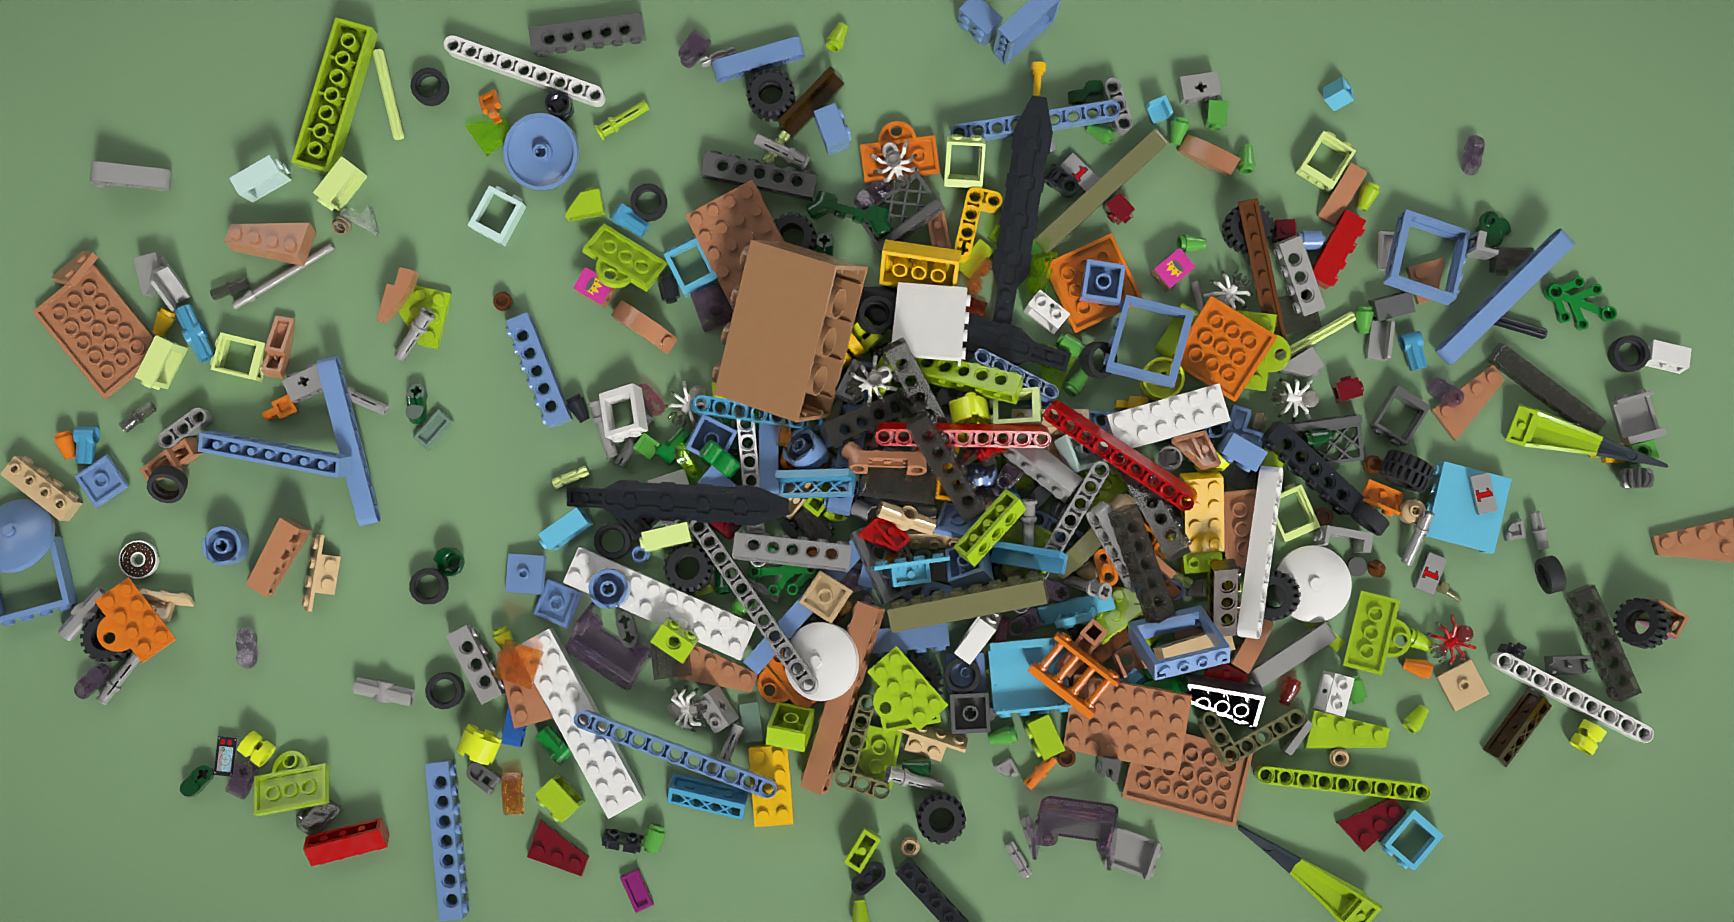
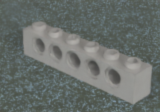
[732,530,852,572]

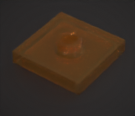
[493,639,544,689]

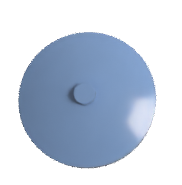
[503,113,579,191]
[0,499,55,573]

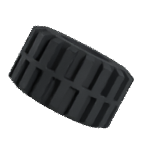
[747,69,795,122]
[1222,205,1274,254]
[774,212,817,251]
[1379,450,1435,492]
[663,543,714,592]
[1264,571,1301,621]
[1613,598,1672,649]
[80,613,132,662]
[916,792,966,845]

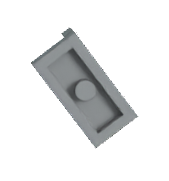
[1465,231,1499,261]
[150,263,190,311]
[1365,320,1395,361]

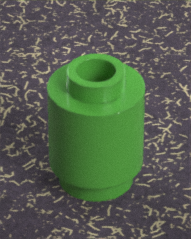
[1056,332,1085,358]
[731,588,755,618]
[1349,675,1367,704]
[641,823,666,854]

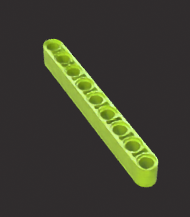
[1253,764,1431,802]

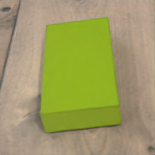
[959,239,994,280]

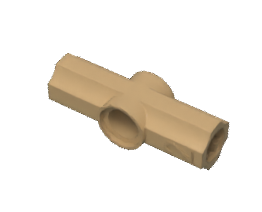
[876,500,937,535]

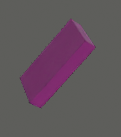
[620,868,654,913]

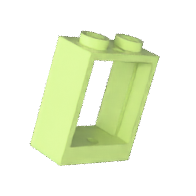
[1296,131,1356,193]
[944,134,986,188]
[313,156,368,212]
[210,332,266,382]
[135,335,188,390]
[990,387,1042,425]
[1276,483,1320,543]
[639,522,695,552]

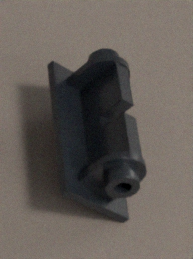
[601,829,644,854]

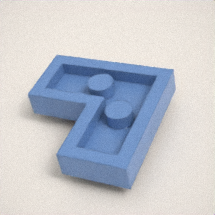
[1223,405,1264,447]

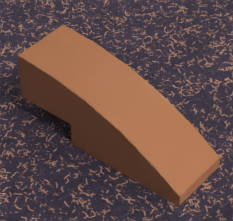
[1178,134,1240,178]
[1317,163,1367,226]
[376,267,419,324]
[261,316,295,379]
[140,437,203,482]
[1229,618,1274,674]

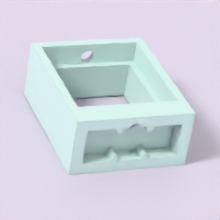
[229,155,292,203]
[467,185,526,246]

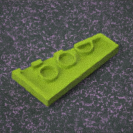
[1304,710,1390,748]

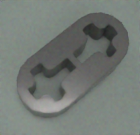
[616,612,638,648]

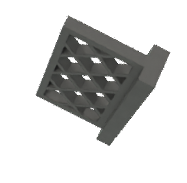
[861,171,945,253]
[1285,414,1364,470]
[849,526,925,605]

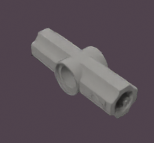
[57,587,107,641]
[353,677,415,706]

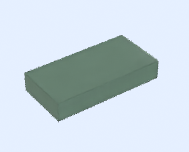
[413,409,454,450]
[739,701,764,743]

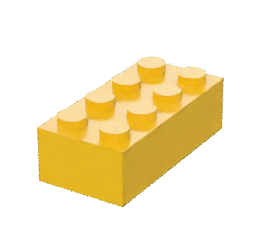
[879,240,962,287]
[1180,471,1224,554]
[748,745,795,827]

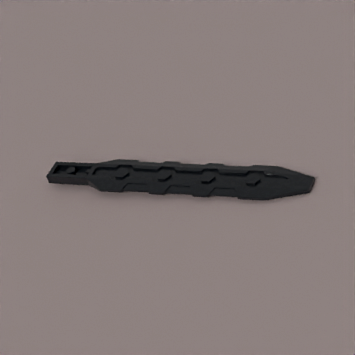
[992,95,1053,325]
[858,286,1072,372]
[567,480,790,526]

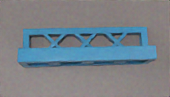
[775,468,856,498]
[990,541,1068,575]
[667,773,749,820]

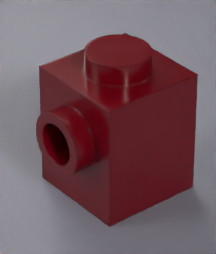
[1103,193,1135,225]
[1271,219,1296,243]
[1331,375,1364,403]

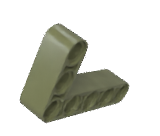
[1056,521,1122,580]
[835,693,890,799]
[1198,709,1305,766]

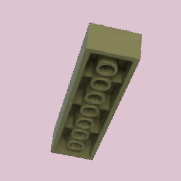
[887,572,1049,633]

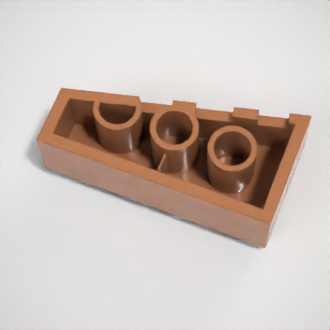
[246,517,312,597]

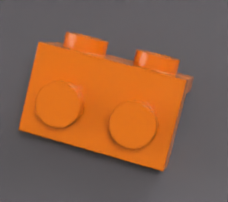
[1361,479,1405,517]

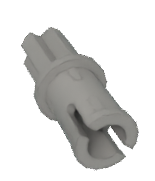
[1530,511,1550,550]

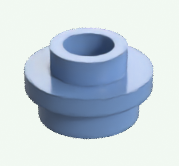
[631,544,650,564]

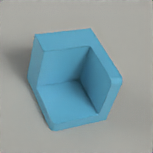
[1323,76,1354,111]
[1145,95,1173,125]

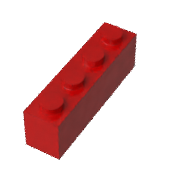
[1312,209,1367,290]
[303,817,390,867]

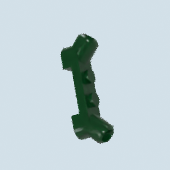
[806,191,891,238]

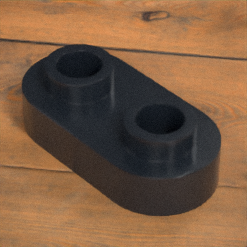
[851,862,886,895]

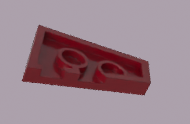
[1336,798,1407,852]
[527,819,589,876]

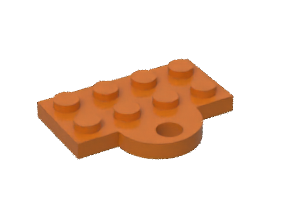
[860,121,940,183]
[94,577,177,663]
[758,639,816,708]

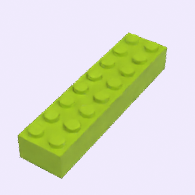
[291,17,378,175]

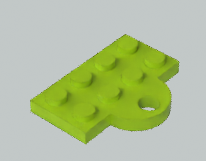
[582,224,668,292]
[1238,310,1291,391]
[1343,591,1412,676]
[867,646,948,731]
[253,751,329,816]

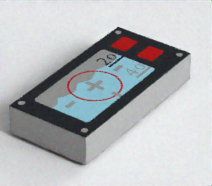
[214,735,240,777]

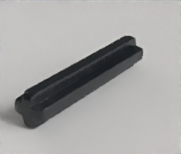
[1493,316,1548,339]

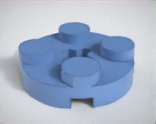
[958,462,998,489]

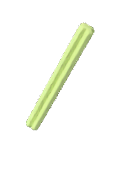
[373,49,404,140]
[1275,312,1356,360]

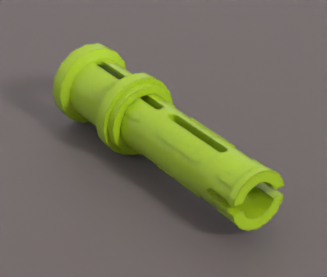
[594,100,650,141]

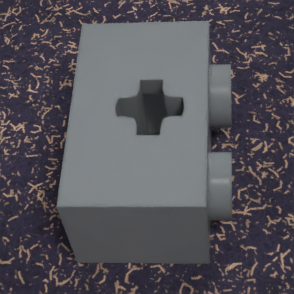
[1177,71,1221,106]
[282,364,323,403]
[694,685,739,734]

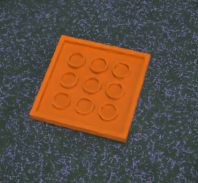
[1042,233,1143,334]
[1172,296,1278,402]

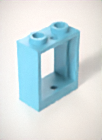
[663,237,718,298]
[538,507,594,551]
[1379,807,1444,871]

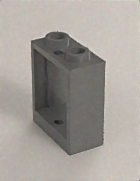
[1369,385,1431,447]

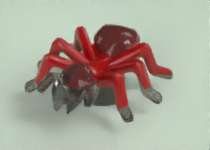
[959,447,1010,469]
[1426,615,1477,667]

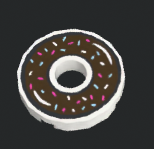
[119,540,160,579]

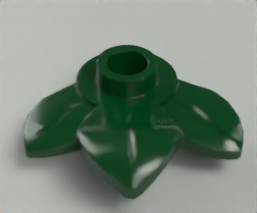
[1474,211,1511,248]

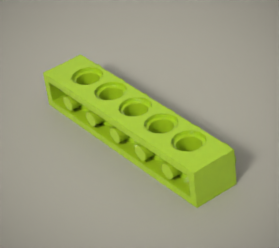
[904,357,1023,404]

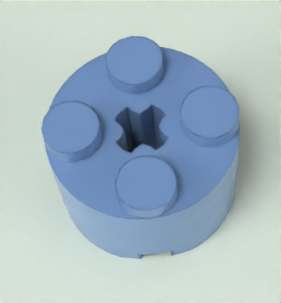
[783,428,829,470]
[202,526,249,565]
[588,569,631,609]

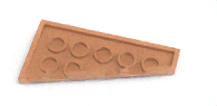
[1650,517,1734,562]

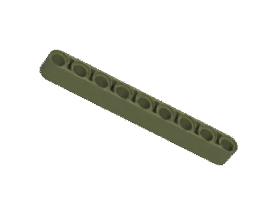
[1034,128,1170,255]

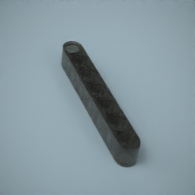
[1487,343,1606,434]

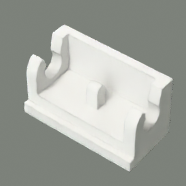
[1645,340,1691,374]

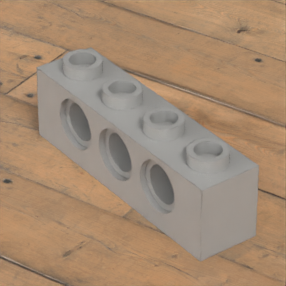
[1274,235,1326,316]
[446,624,506,705]

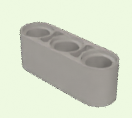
[1102,78,1133,135]
[157,408,213,449]

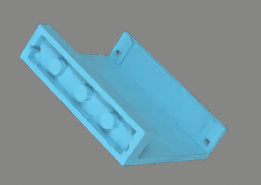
[1425,461,1512,554]
[987,637,1073,718]

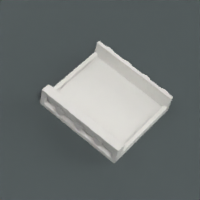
[891,282,971,366]

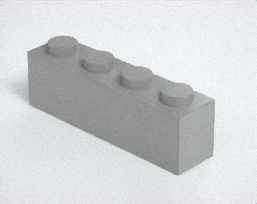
[1004,433,1083,503]

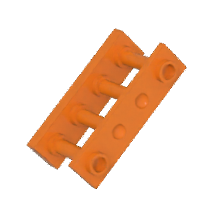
[1027,631,1120,720]

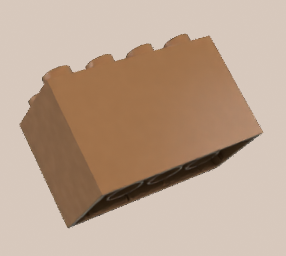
[712,240,868,422]

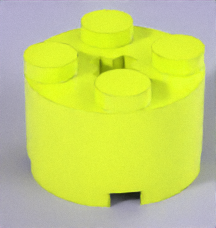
[949,392,991,435]
[456,724,502,765]

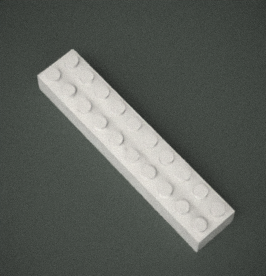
[563,547,756,660]
[515,628,646,819]

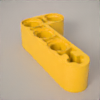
[954,187,1002,263]

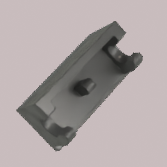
[1368,291,1416,321]
[836,359,872,406]
[1544,654,1592,675]
[1096,755,1121,782]

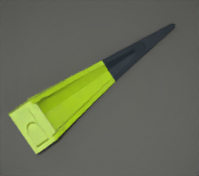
[1505,404,1669,468]
[1238,825,1382,922]

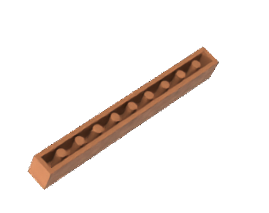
[800,601,885,795]

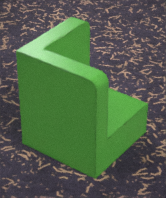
[633,433,662,460]

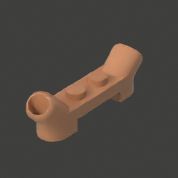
[842,442,933,475]

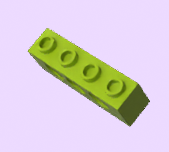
[954,489,1026,567]

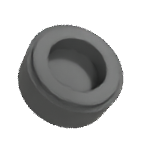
[1347,557,1367,576]

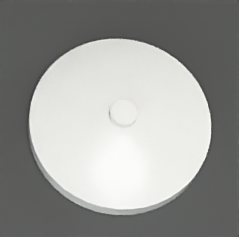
[1273,545,1352,623]
[784,622,859,701]

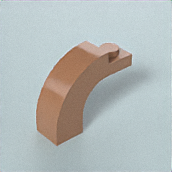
[611,300,678,355]
[1055,619,1108,678]

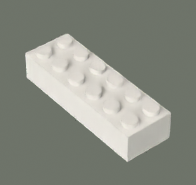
[1104,383,1231,449]

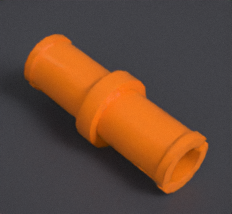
[1023,757,1058,791]

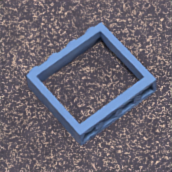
[993,0,1062,65]
[1383,209,1470,305]
[1103,295,1195,389]
[0,537,78,627]
[1128,605,1230,680]

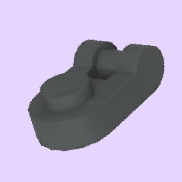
[466,762,503,795]

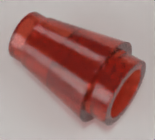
[1278,676,1302,706]

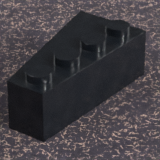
[1180,673,1265,731]

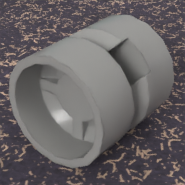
[1157,443,1186,471]

